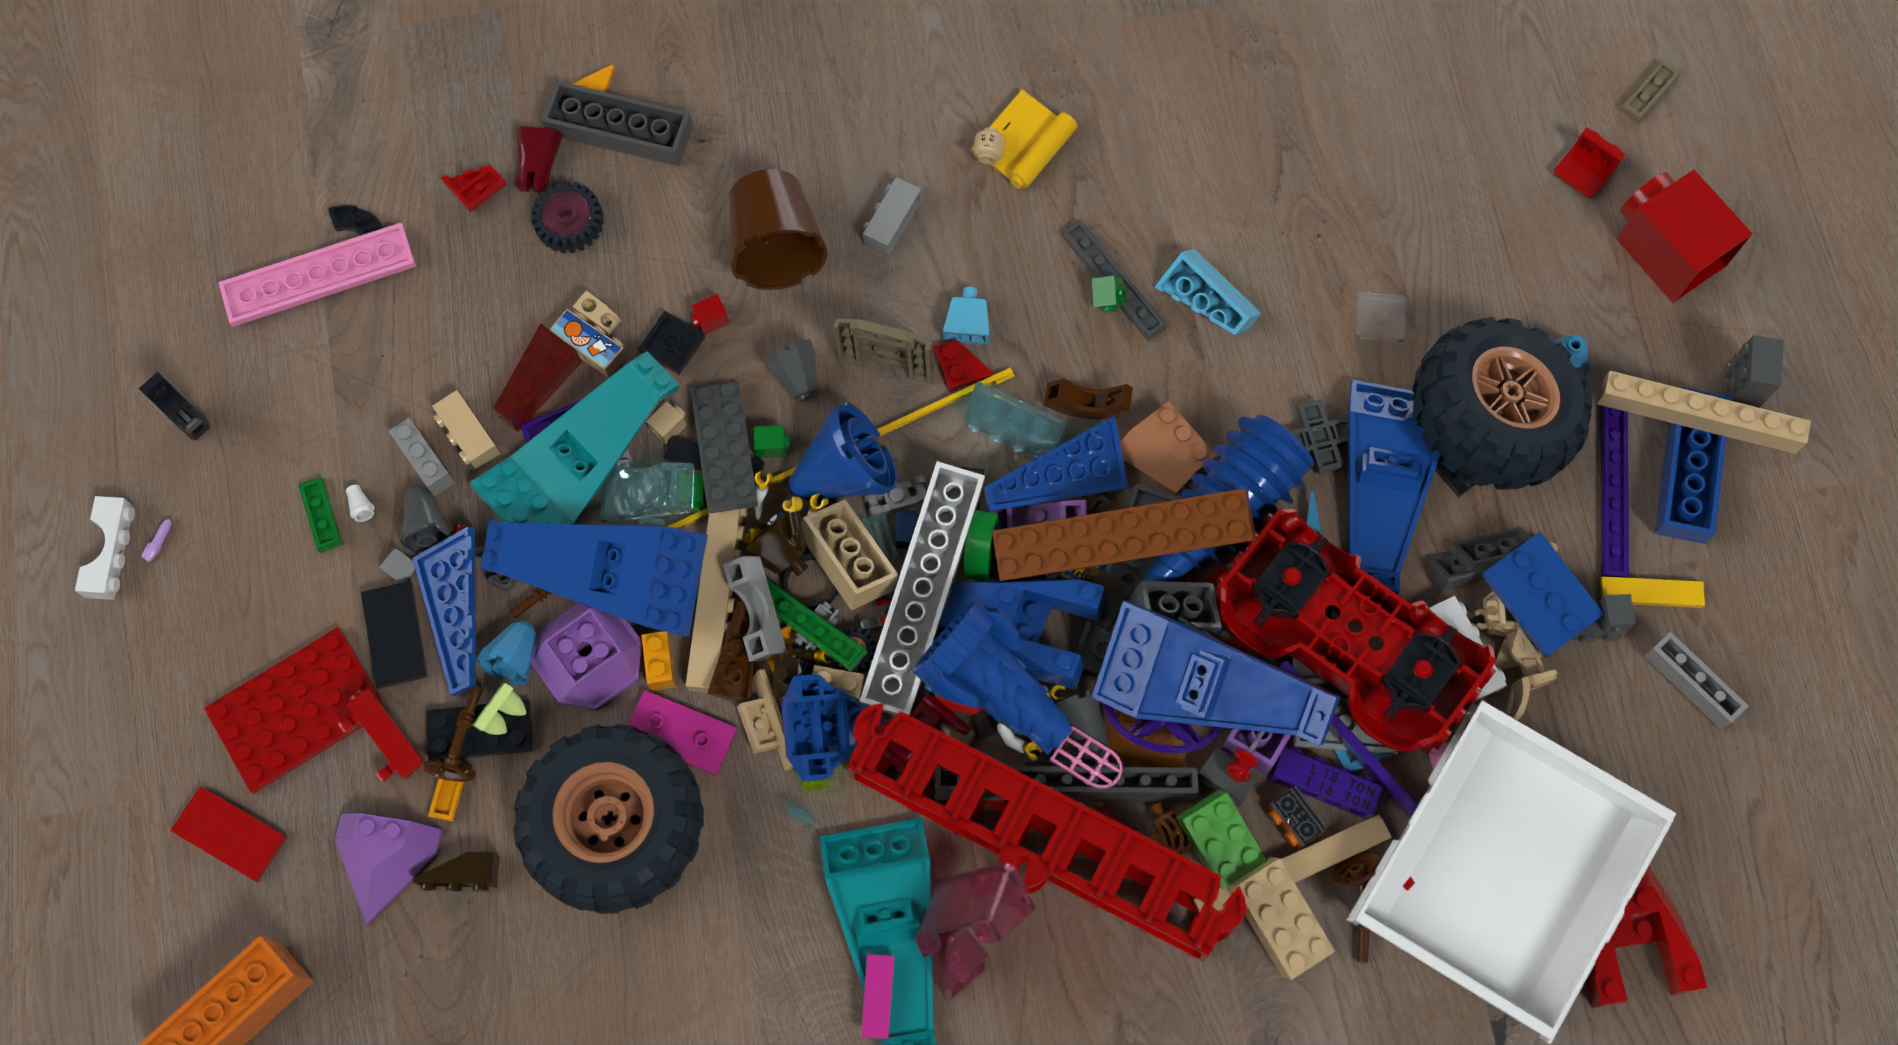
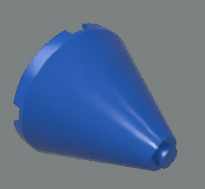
[788,402,897,500]

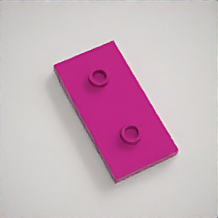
[628,690,738,776]

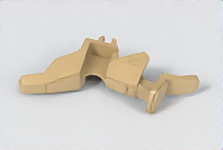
[1474,543,1558,721]

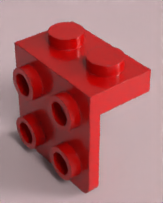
[1553,127,1626,198]

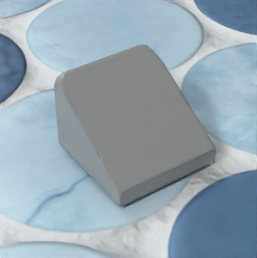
[380,548,416,583]

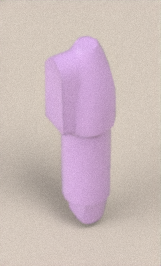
[142,519,172,562]

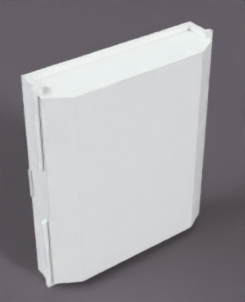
[1347,701,1676,1044]

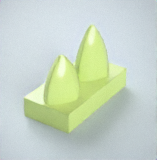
[472,683,526,735]

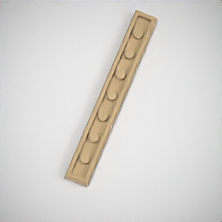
[1193,814,1392,913]

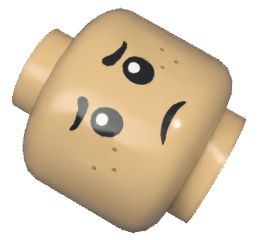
[973,127,1005,165]

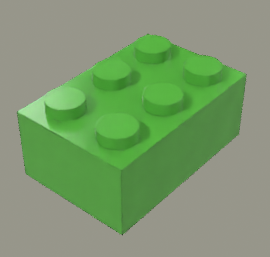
[1176,789,1267,889]

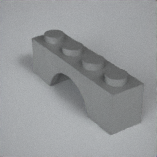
[723,556,787,662]

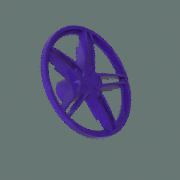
[1104,698,1221,753]

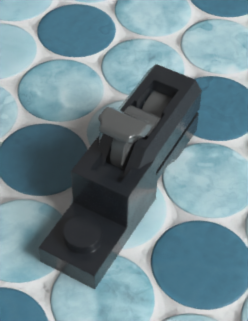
[138,372,210,440]

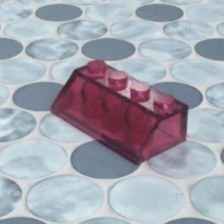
[943,929,989,1002]

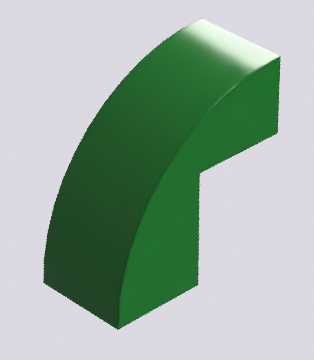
[964,510,1000,580]

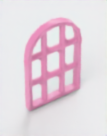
[1050,726,1122,789]

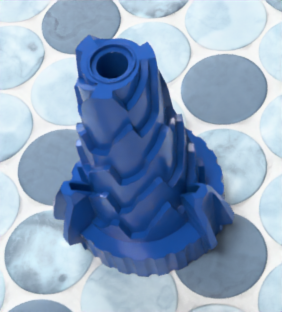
[912,599,1072,755]

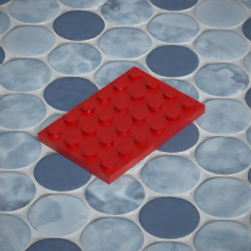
[204,627,389,794]

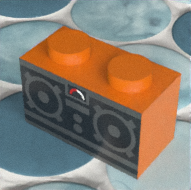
[1267,786,1328,850]

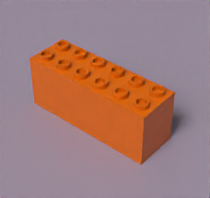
[139,935,314,1045]

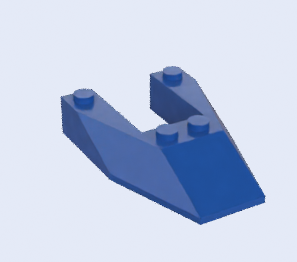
[939,578,1107,690]

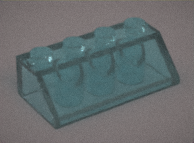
[964,381,1067,458]

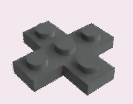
[1289,399,1348,475]

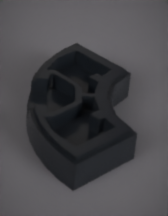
[328,205,384,236]

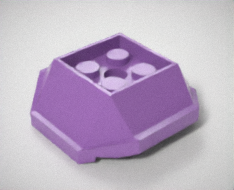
[531,603,643,711]

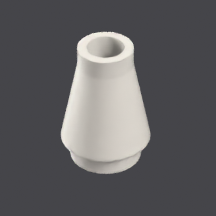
[346,485,374,522]

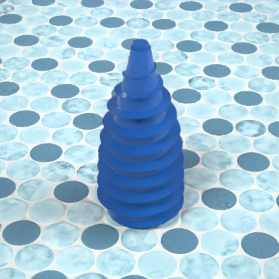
[1143,415,1314,582]

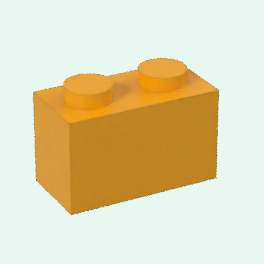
[642,631,677,691]

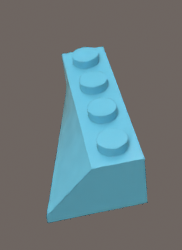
[1154,249,1262,335]

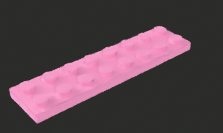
[218,222,416,327]

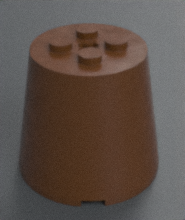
[729,169,827,290]

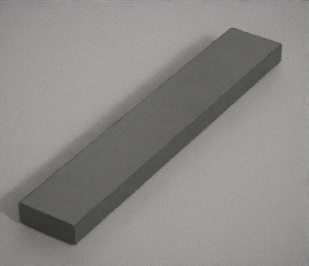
[1061,220,1167,341]

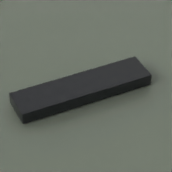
[664,436,765,485]

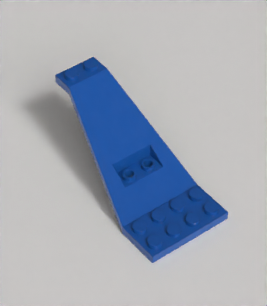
[1348,379,1440,595]
[480,519,708,636]
[1091,600,1341,746]

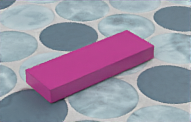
[861,954,894,1039]

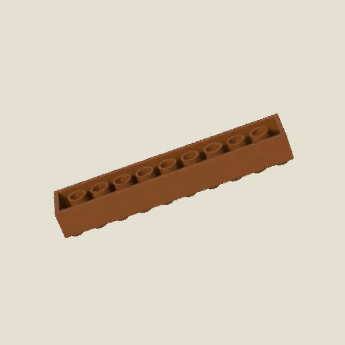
[992,488,1256,581]

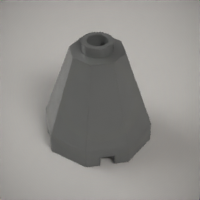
[764,339,817,402]

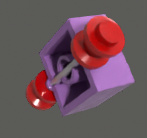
[1221,729,1291,783]

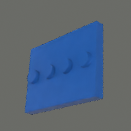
[1481,532,1604,657]

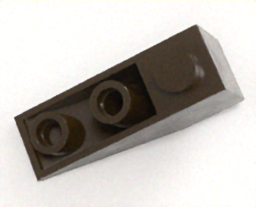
[412,852,500,892]

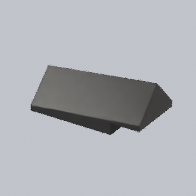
[1427,527,1532,593]

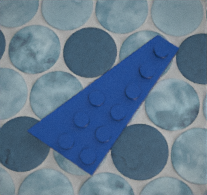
[983,416,1128,512]

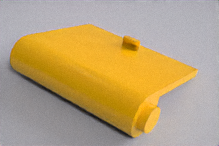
[971,90,1078,189]

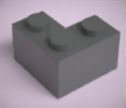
[1570,594,1636,643]

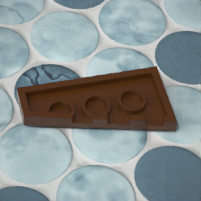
[707,601,755,704]

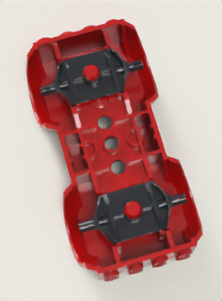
[1214,508,1497,754]

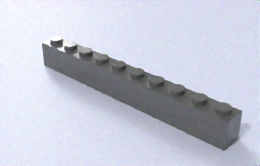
[934,765,1199,802]

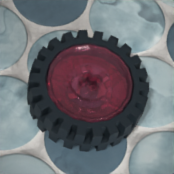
[531,182,604,253]

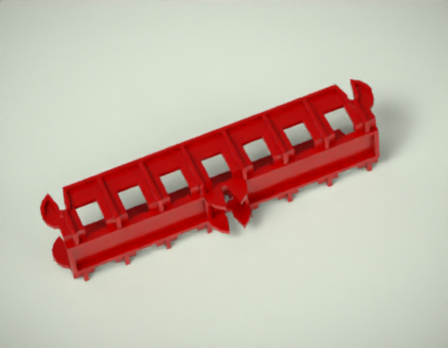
[848,703,1247,962]

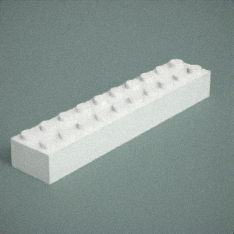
[859,461,985,716]

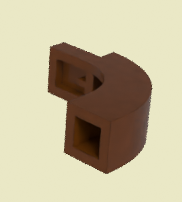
[1043,378,1133,420]

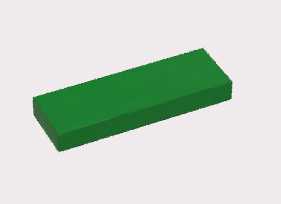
[298,477,344,553]

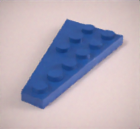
[412,526,476,696]

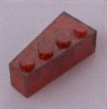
[493,324,582,433]

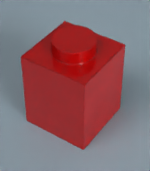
[690,294,730,334]

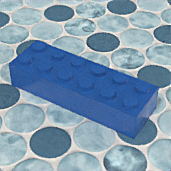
[1655,387,1731,544]

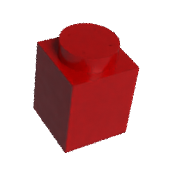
[1616,169,1753,303]

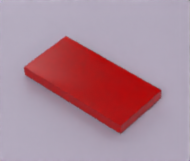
[170,786,287,882]

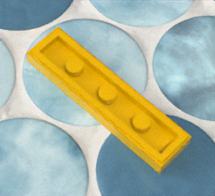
[1599,577,1705,608]

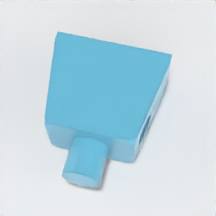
[943,287,989,345]

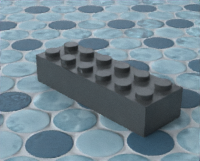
[542,81,693,166]

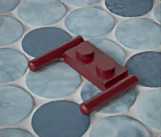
[882,694,971,787]

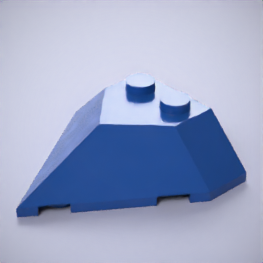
[782,674,886,782]

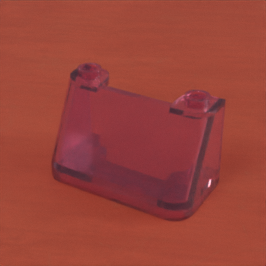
[916,863,1036,957]

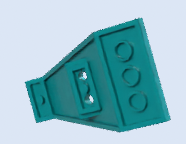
[471,352,679,524]
[820,817,936,1045]

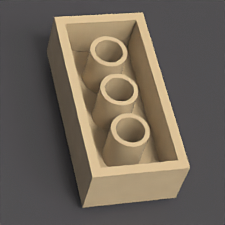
[802,499,899,610]
[1228,857,1335,980]

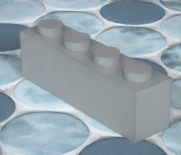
[1644,632,1749,730]

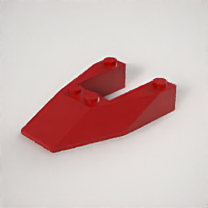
[1586,866,1708,1009]

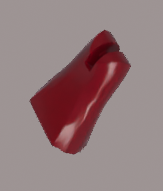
[517,126,563,193]

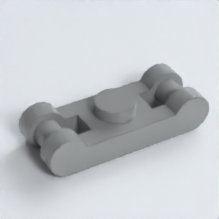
[863,476,927,518]

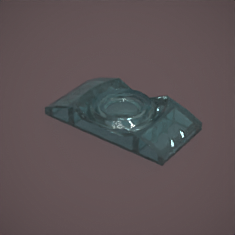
[600,463,694,522]

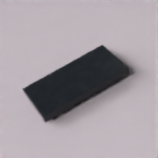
[361,581,428,689]

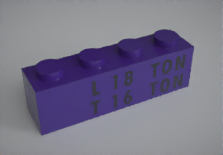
[1270,747,1383,819]

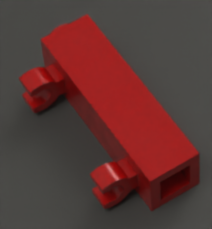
[338,689,426,782]

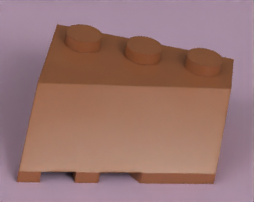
[1120,401,1216,494]

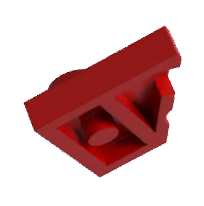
[441,165,507,213]
[933,339,993,392]

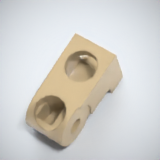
[573,290,621,336]

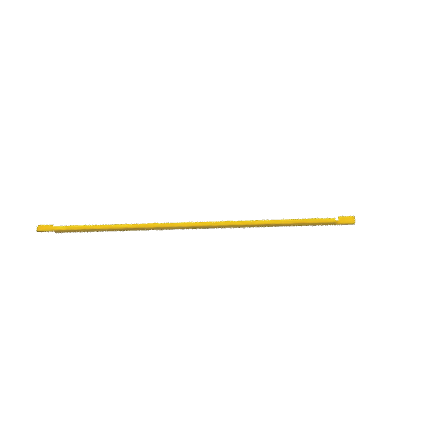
[667,367,1014,528]

